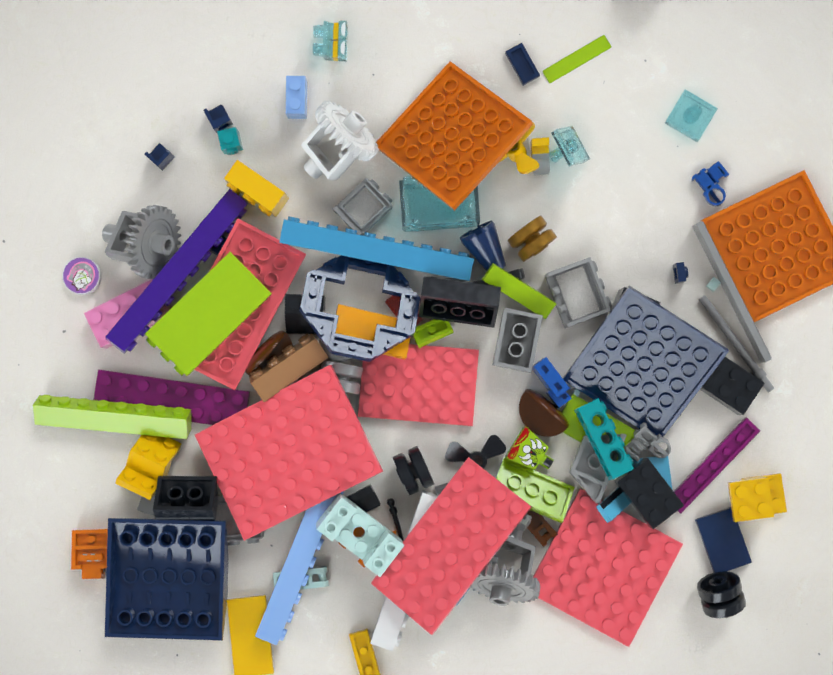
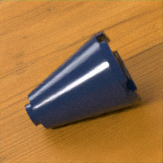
[460,220,506,271]

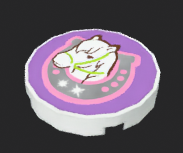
[62,257,102,295]

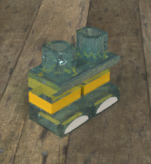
[313,21,348,62]

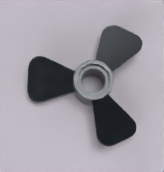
[445,435,506,469]

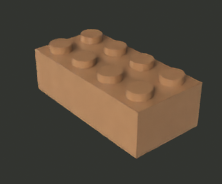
[249,334,329,402]

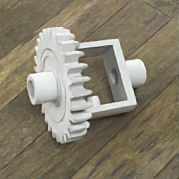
[301,101,379,181]

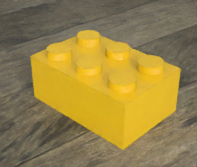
[224,160,289,217]

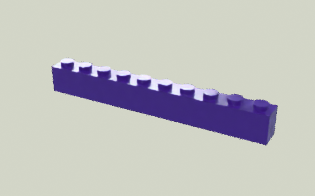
[105,189,248,354]

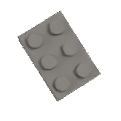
[492,308,543,373]

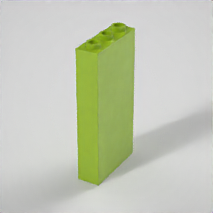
[145,252,272,376]

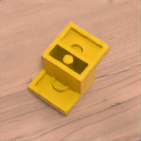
[115,435,182,500]
[728,473,787,522]

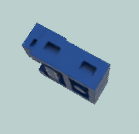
[532,357,572,408]

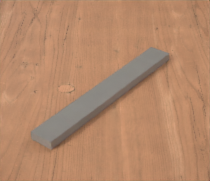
[692,221,772,363]

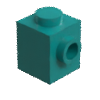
[217,127,243,155]

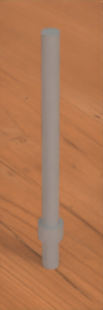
[699,295,774,392]

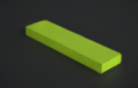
[482,263,556,319]

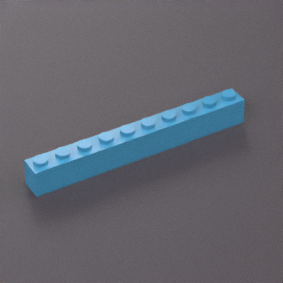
[279,216,474,281]

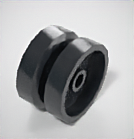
[393,446,434,495]
[697,571,746,618]

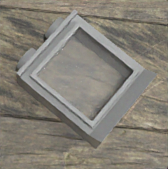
[332,178,393,235]

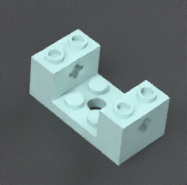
[315,493,405,577]

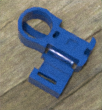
[691,161,729,206]

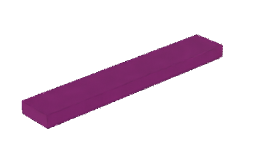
[674,417,760,514]

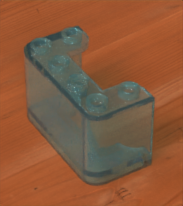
[399,177,480,232]

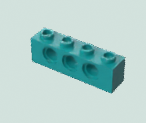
[574,398,634,480]

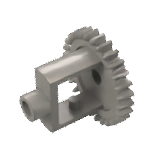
[102,205,181,279]
[470,529,541,606]

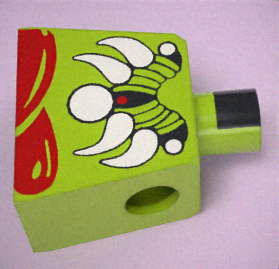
[505,426,554,470]

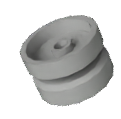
[320,361,363,394]

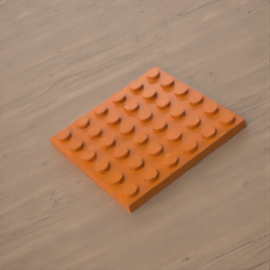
[376,61,533,211]
[700,170,833,322]

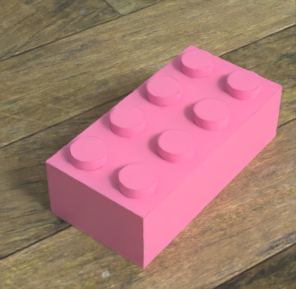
[84,279,171,349]

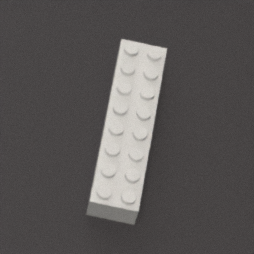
[370,490,438,651]

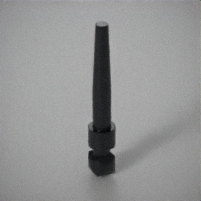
[387,498,404,541]

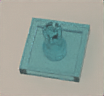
[665,89,718,142]
[549,126,590,167]

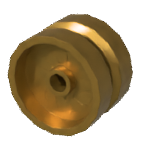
[507,215,557,262]

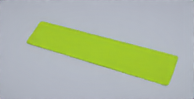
[543,35,611,83]

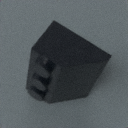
[153,476,218,521]

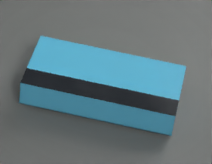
[596,487,631,523]

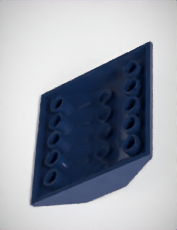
[105,518,229,641]

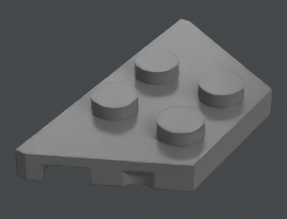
[569,434,627,504]

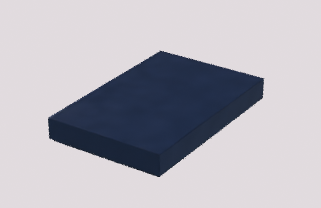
[695,507,752,573]

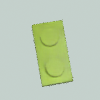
[413,319,454,348]

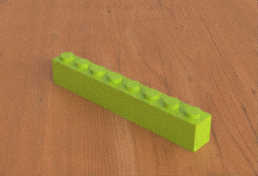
[33,395,192,439]

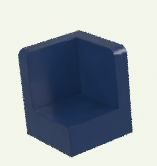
[203,105,233,133]
[144,143,175,171]

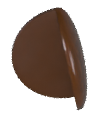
[245,331,293,376]
[519,389,569,437]

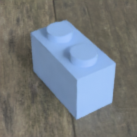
[286,76,307,119]

